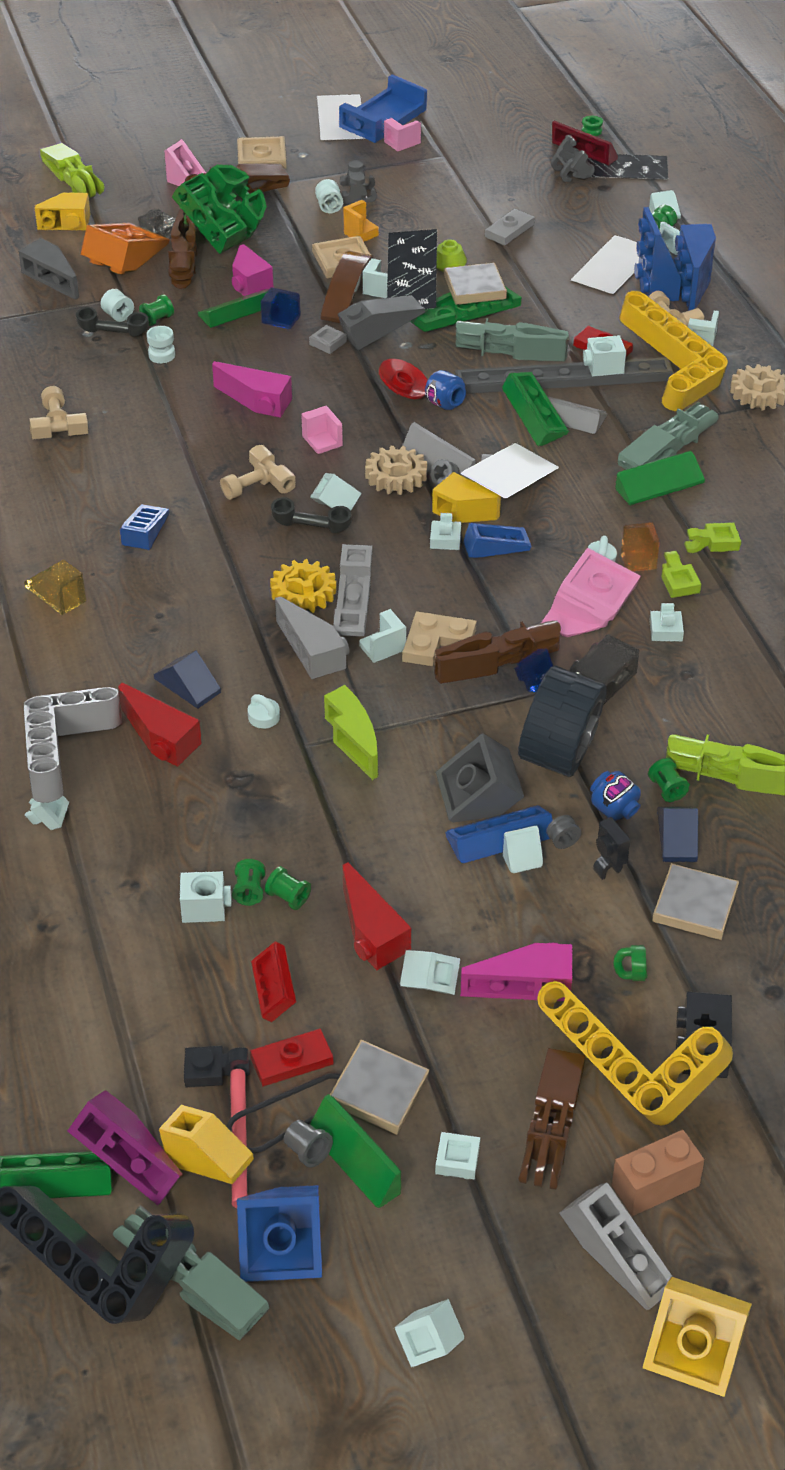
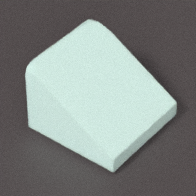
[649,190,681,219]
[660,222,680,255]
[503,826,543,873]

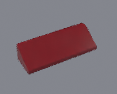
[552,120,618,165]

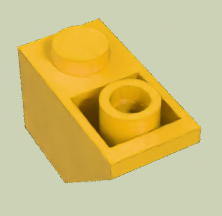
[35,192,91,230]
[432,472,501,523]
[159,1105,254,1184]

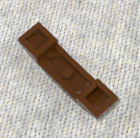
[321,251,373,324]

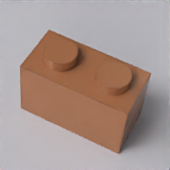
[612,1130,705,1216]

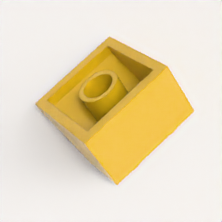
[643,1276,752,1397]

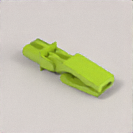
[40,143,105,198]
[666,734,785,796]

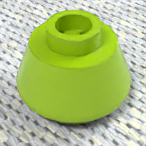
[437,240,467,272]

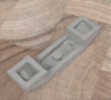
[333,544,372,636]

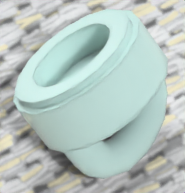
[588,536,617,562]
[247,694,280,729]

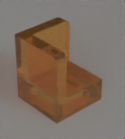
[621,522,660,571]

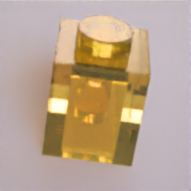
[24,559,86,615]

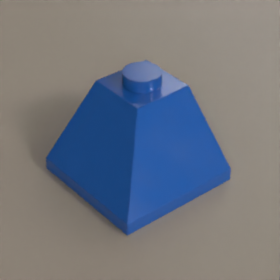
[237,1185,322,1282]

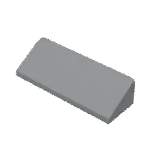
[547,396,607,434]
[403,422,475,482]

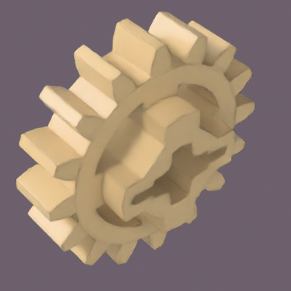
[730,364,785,410]
[365,446,427,495]

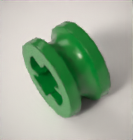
[581,115,603,136]

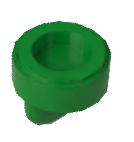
[613,945,647,982]

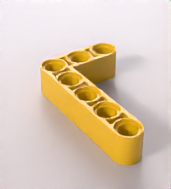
[619,291,728,411]
[537,981,733,1126]

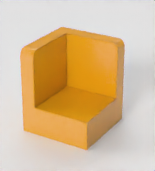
[343,200,379,242]

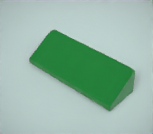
[198,288,279,328]
[502,372,569,446]
[615,451,705,506]
[310,1094,401,1208]
[0,1151,113,1198]

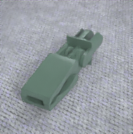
[455,318,569,361]
[618,401,719,470]
[113,1205,269,1341]

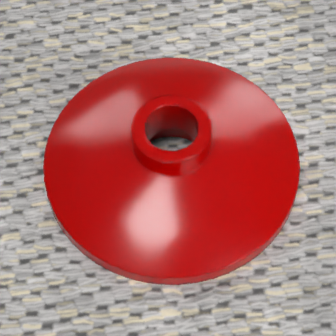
[379,359,428,399]

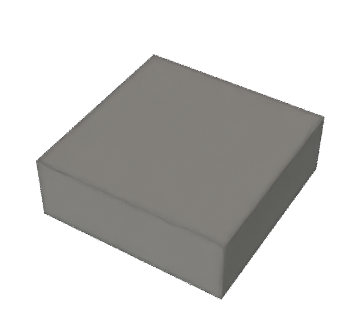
[309,325,347,354]

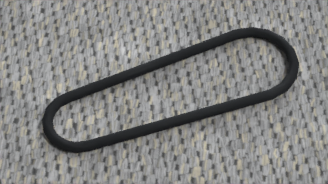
[226,1073,341,1154]

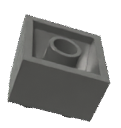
[435,733,524,823]

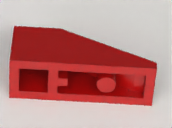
[118,683,202,767]
[342,862,412,971]

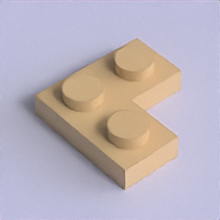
[402,611,477,666]

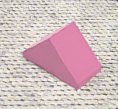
[164,139,206,186]

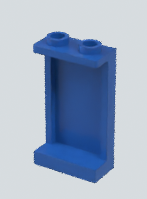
[339,74,427,143]

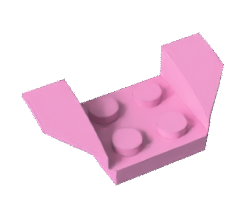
[541,548,641,637]

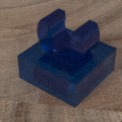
[514,649,553,692]

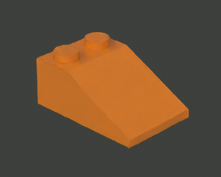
[80,223,170,274]

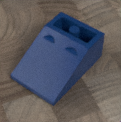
[634,207,681,301]
[673,224,716,311]

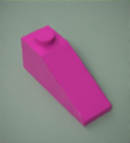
[212,361,292,417]
[460,943,572,1001]

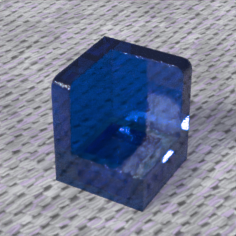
[261,287,301,329]

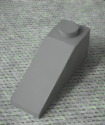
[275,596,349,679]
[559,1182,673,1310]

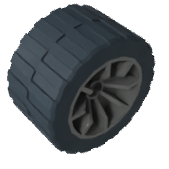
[518,666,607,777]

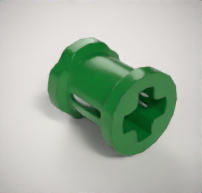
[139,294,174,326]
[648,758,690,803]
[232,859,266,906]
[265,866,311,910]

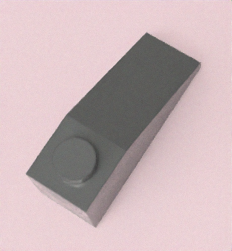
[18,238,79,300]
[338,295,425,351]

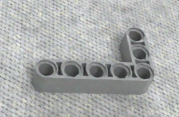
[24,687,122,803]

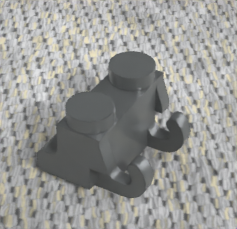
[551,135,594,182]
[340,160,377,204]

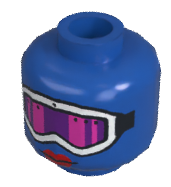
[425,370,466,410]
[590,771,641,821]

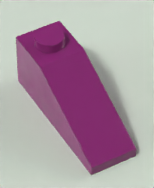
[67,1090,182,1206]

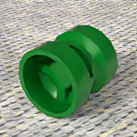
[652,204,677,230]

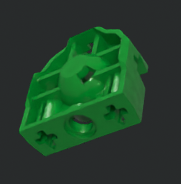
[172,164,267,254]

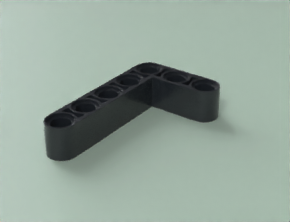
[0,1185,194,1324]

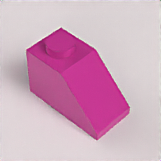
[232,244,274,296]

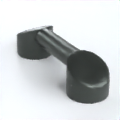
[76,307,149,337]
[271,497,352,533]

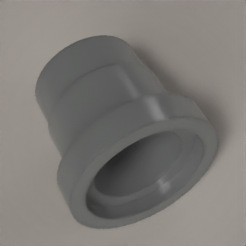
[284,1120,333,1168]

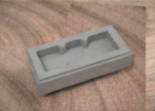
[485,209,535,246]

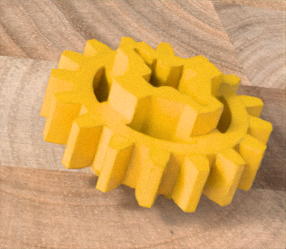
[270,559,337,613]

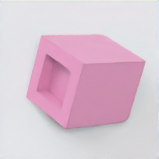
[384,118,421,151]
[302,406,343,454]

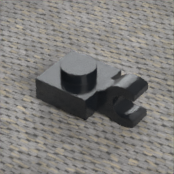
[593,817,630,880]
[184,1046,250,1088]

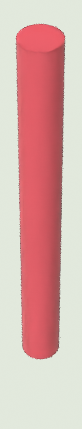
[230,1069,248,1208]

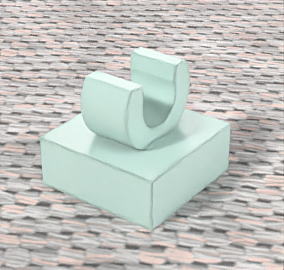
[430,513,461,550]
[649,603,684,641]
[25,796,69,830]
[435,1132,480,1179]

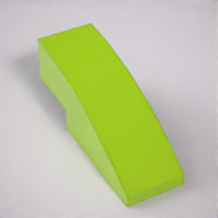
[324,685,378,780]

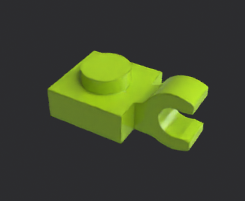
[684,523,741,553]
[661,551,702,598]

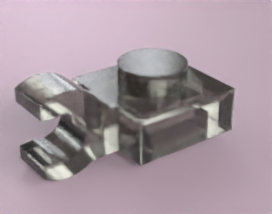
[138,209,175,239]

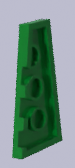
[409,286,522,332]

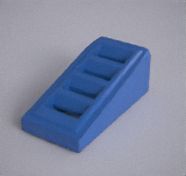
[120,504,169,550]
[464,523,531,558]

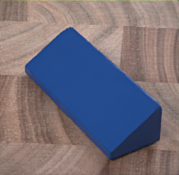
[445,805,553,863]

